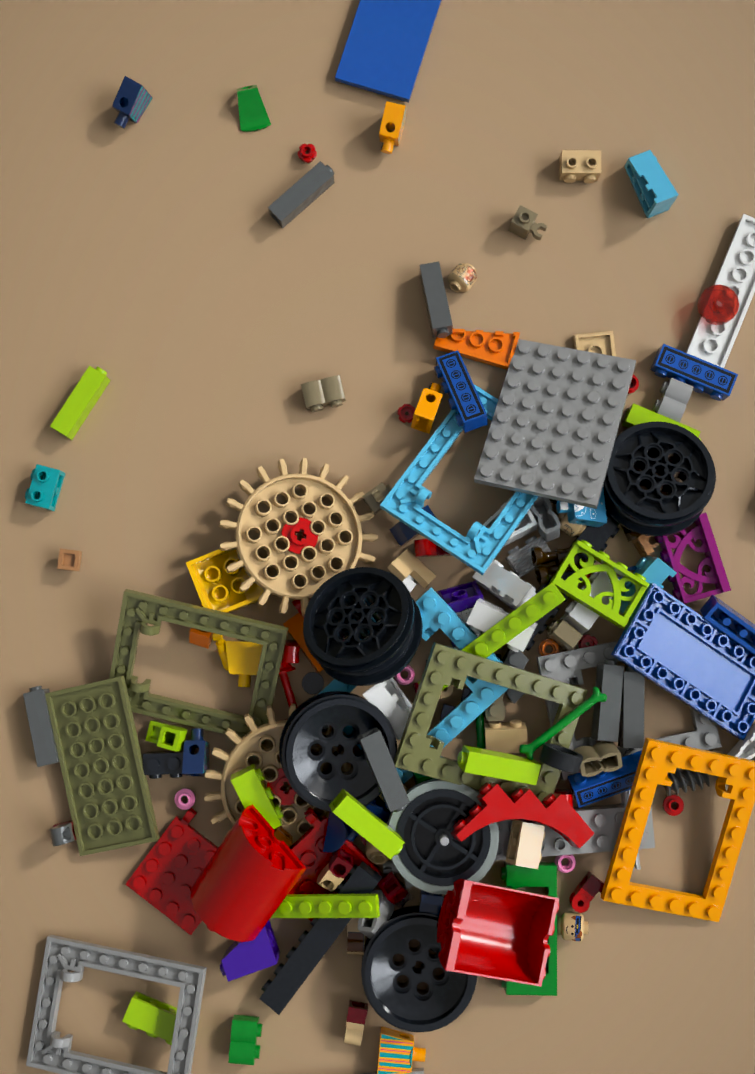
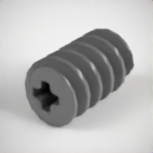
[664,768,710,796]

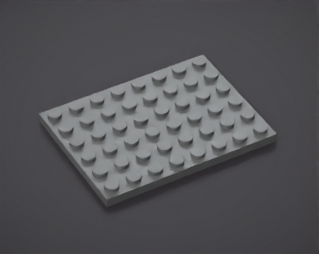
[474,339,636,509]

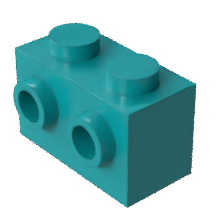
[25,464,65,511]

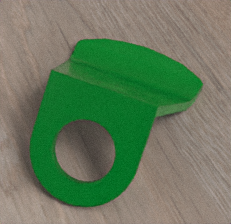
[237,85,271,132]

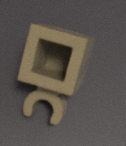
[508,205,547,240]
[362,482,392,515]

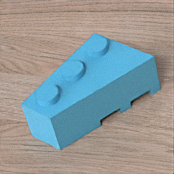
[624,150,679,218]
[612,556,677,619]

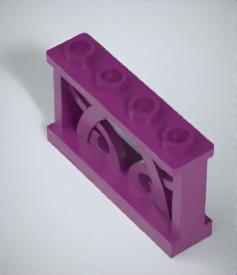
[654,512,731,604]

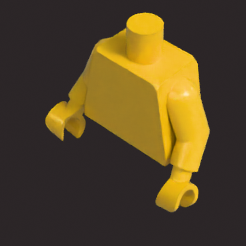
[212,633,263,687]

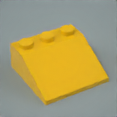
[186,549,264,613]

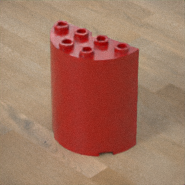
[191,804,307,943]
[437,879,559,987]

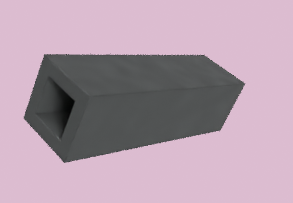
[268,161,335,228]
[420,261,453,338]
[591,660,624,742]
[618,667,645,748]
[23,686,59,767]
[357,727,410,812]

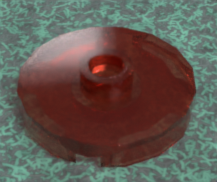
[697,284,739,325]

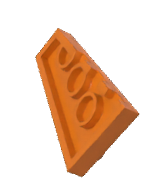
[433,329,520,370]

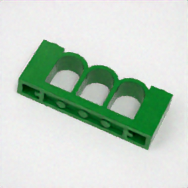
[500,861,557,996]

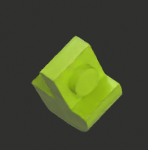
[145,720,187,752]

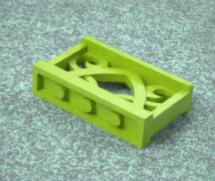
[549,540,650,628]

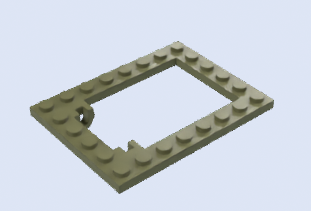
[109,589,289,744]
[394,642,588,804]

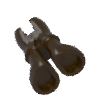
[531,547,588,585]

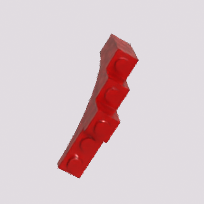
[450,783,595,848]

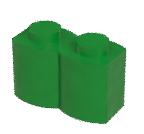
[228,1015,263,1065]

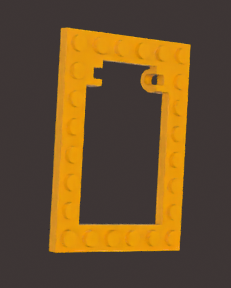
[601,738,755,922]

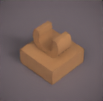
[631,535,659,558]
[57,549,82,572]

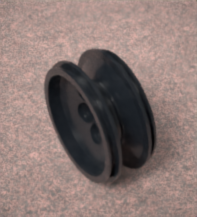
[603,422,716,536]
[303,567,423,686]
[279,691,397,811]
[361,905,477,1032]

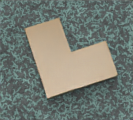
[387,548,436,588]

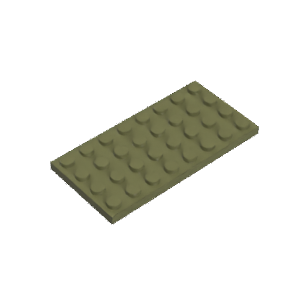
[45,675,160,856]

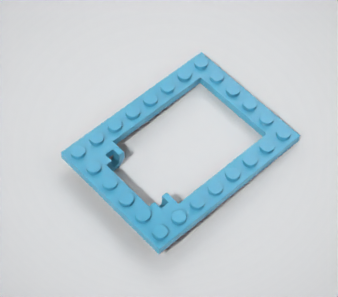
[380,385,539,575]
[319,587,509,784]

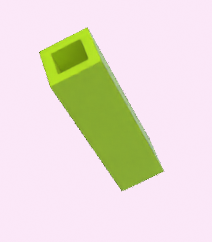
[50,366,111,440]
[622,403,701,440]
[457,745,541,785]
[329,789,405,859]

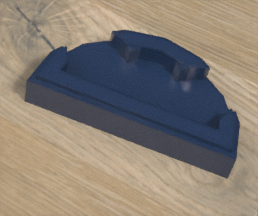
[323,811,349,853]

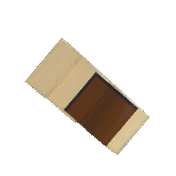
[347,918,366,955]

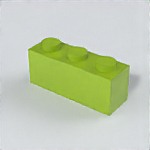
[231,764,284,829]
[122,991,177,1045]

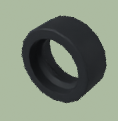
[539,743,583,773]

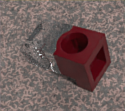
[378,872,414,909]

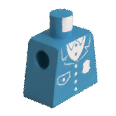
[556,488,607,527]

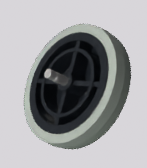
[387,779,499,894]

